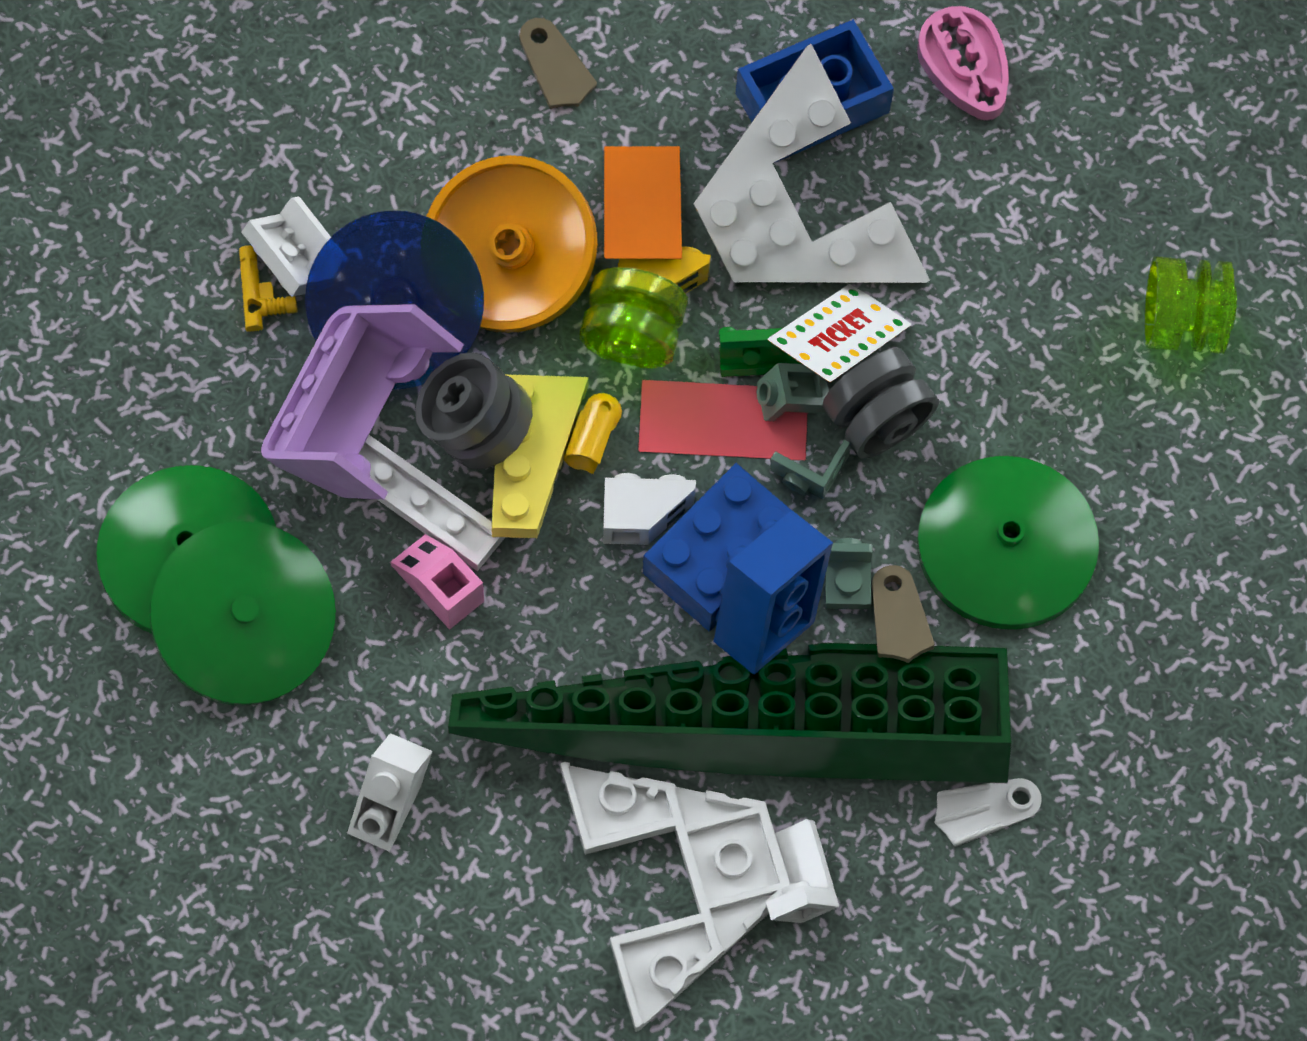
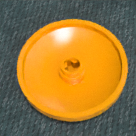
[421,155,598,333]

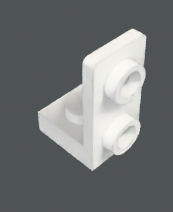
[766,819,839,923]

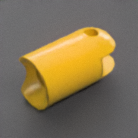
[564,393,622,474]

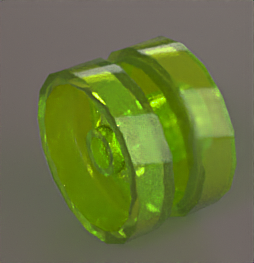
[579,267,688,369]

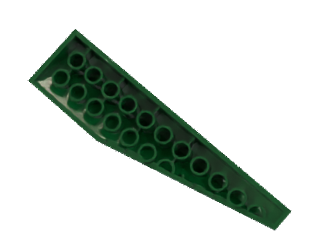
[448,643,1011,783]

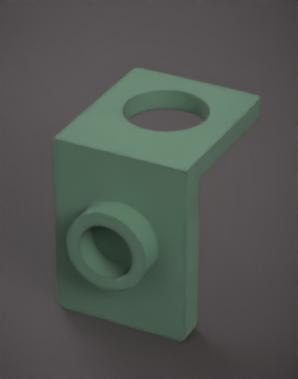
[770,439,850,499]

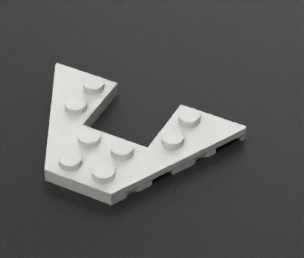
[693,44,930,283]
[560,762,790,1032]

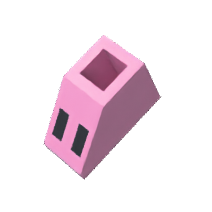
[390,534,484,630]

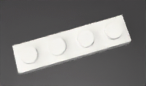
[359,435,505,571]

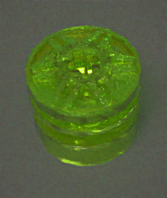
[1145,257,1237,354]

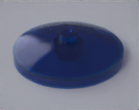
[305,211,484,390]

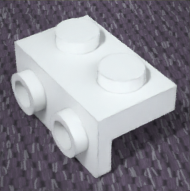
[241,197,347,297]

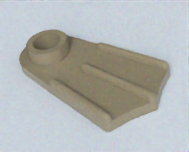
[519,18,597,109]
[872,565,935,663]

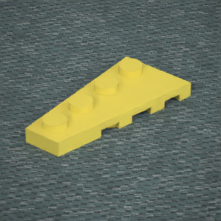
[492,374,589,538]

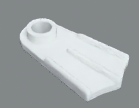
[935,778,1041,846]

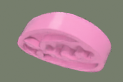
[917,6,1009,120]

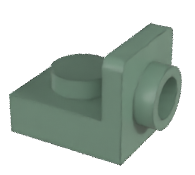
[757,363,829,421]
[825,538,873,609]

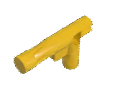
[239,245,298,332]

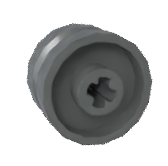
[822,348,939,459]
[415,353,533,469]

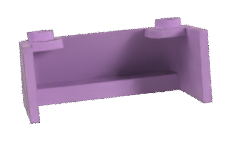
[261,304,464,500]

